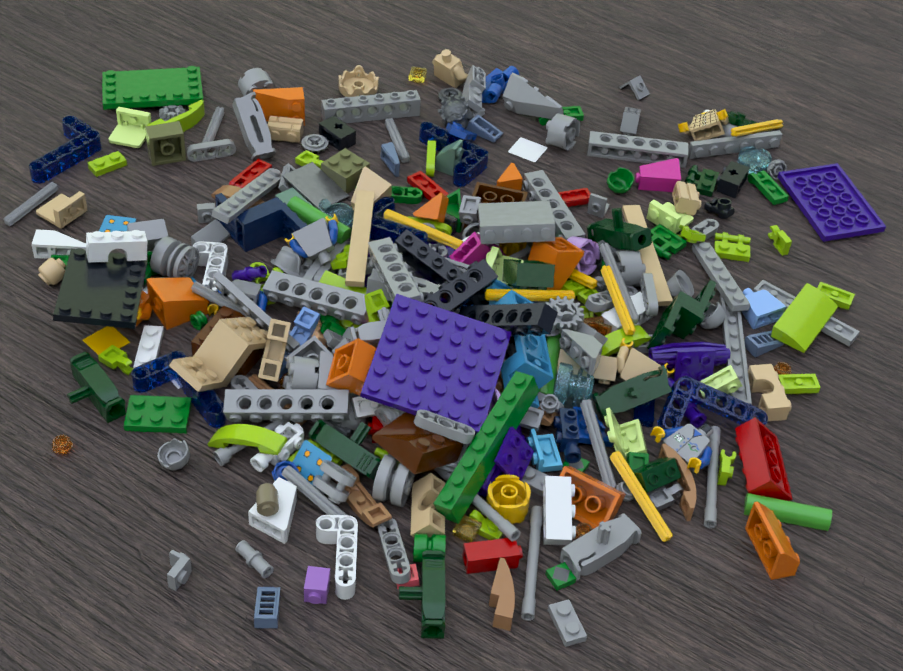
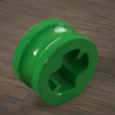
[190,311,208,330]

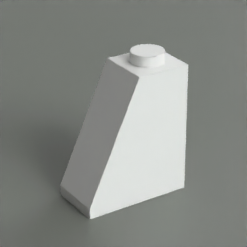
[248,477,297,544]

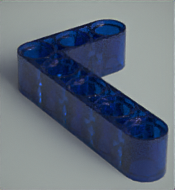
[29,115,101,184]
[419,122,489,187]
[370,197,429,246]
[131,351,226,428]
[658,376,768,429]

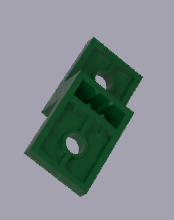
[647,279,716,349]

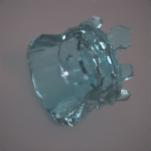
[318,199,354,227]

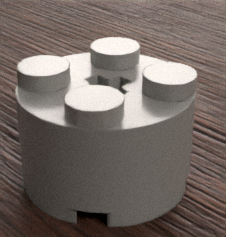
[238,68,276,96]
[546,113,580,150]
[612,251,646,287]
[283,356,319,389]

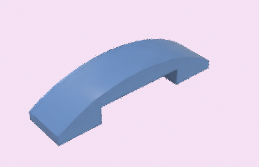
[279,307,321,379]

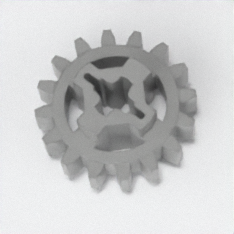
[545,296,584,333]

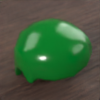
[606,167,635,194]

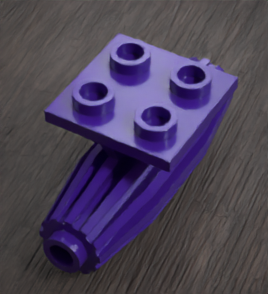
[648,342,731,386]
[477,425,534,497]

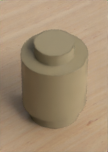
[256,483,279,517]

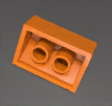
[560,466,626,528]
[745,502,800,580]

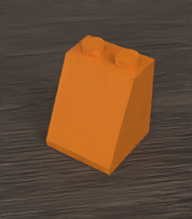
[528,237,585,290]
[146,277,209,330]
[326,338,377,396]

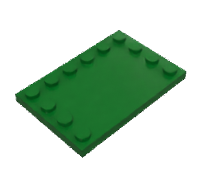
[102,66,203,110]

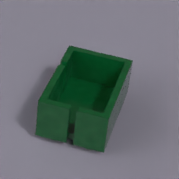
[502,259,555,290]

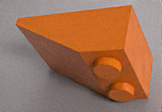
[253,87,305,126]

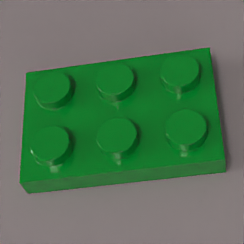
[123,395,192,433]

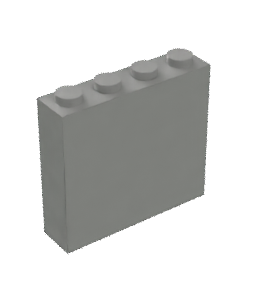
[478,201,555,244]

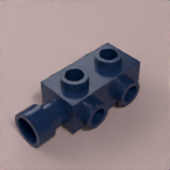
[553,408,581,463]

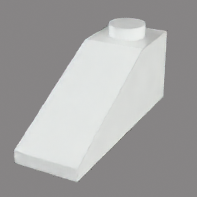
[32,230,86,259]

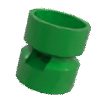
[413,533,446,563]

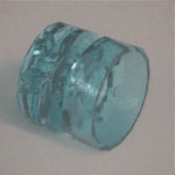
[553,362,594,407]

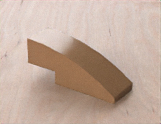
[489,557,515,631]

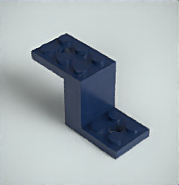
[215,193,308,252]

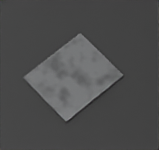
[282,162,349,210]

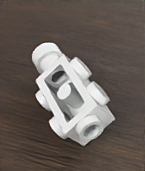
[250,422,304,472]

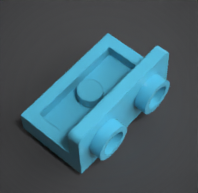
[526,429,563,472]

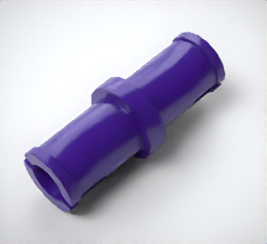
[232,265,267,282]

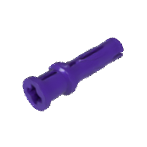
[668,378,707,428]

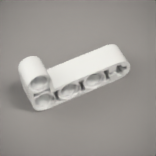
[193,241,228,305]
[316,515,358,600]

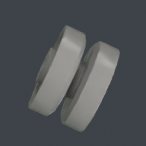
[372,454,415,507]

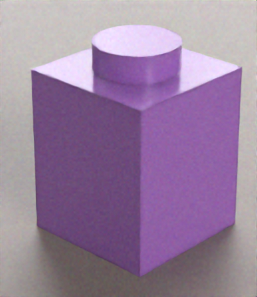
[304,566,330,604]

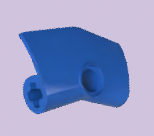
[482,66,519,103]

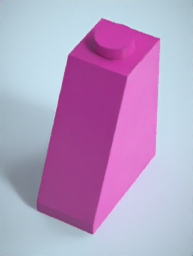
[635,158,681,192]
[449,231,506,265]

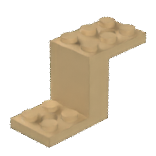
[169,317,268,392]

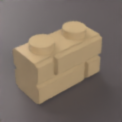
[267,116,304,143]
[672,181,701,216]

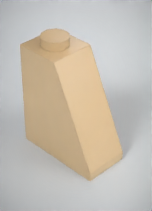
[351,166,392,215]

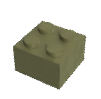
[145,121,186,166]
[321,148,370,194]

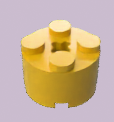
[486,474,531,524]

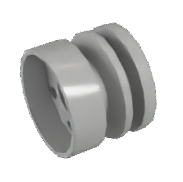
[150,236,200,278]

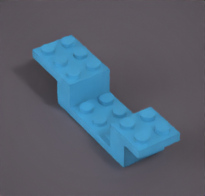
[487,280,554,408]

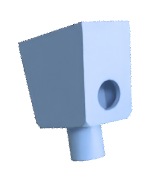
[741,288,786,329]

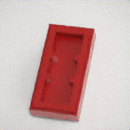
[558,188,591,207]

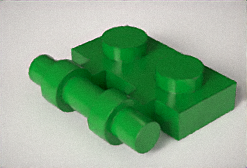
[651,224,687,260]

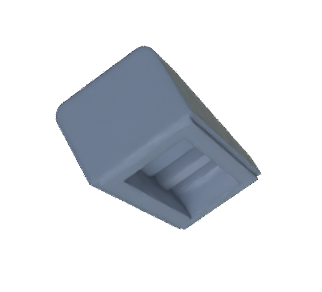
[466,115,503,142]
[381,142,400,177]
[744,331,784,358]
[254,587,281,628]

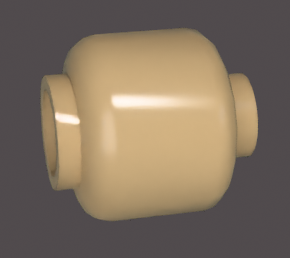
[38,258,66,286]

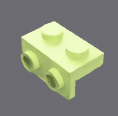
[696,365,742,404]

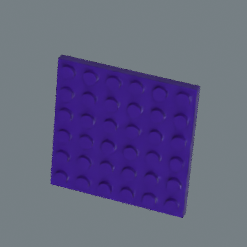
[360,294,512,435]

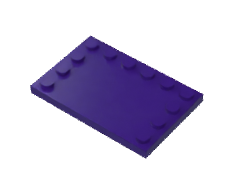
[777,163,886,242]

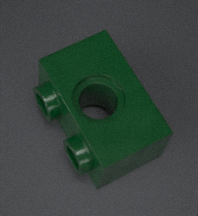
[632,457,681,493]

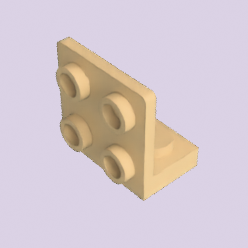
[36,191,88,229]

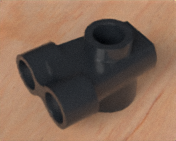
[704,197,735,219]

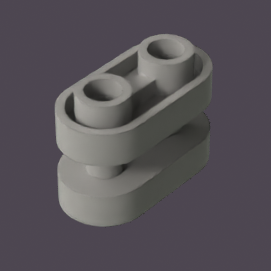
[312,460,357,504]

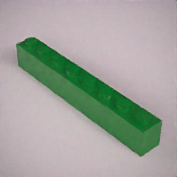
[433,371,539,524]

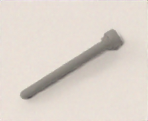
[213,420,291,466]

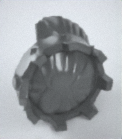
[438,95,474,125]

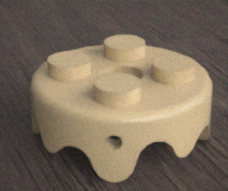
[338,65,379,97]

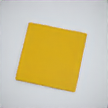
[83,326,130,355]

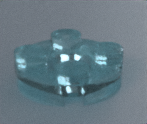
[737,146,772,174]

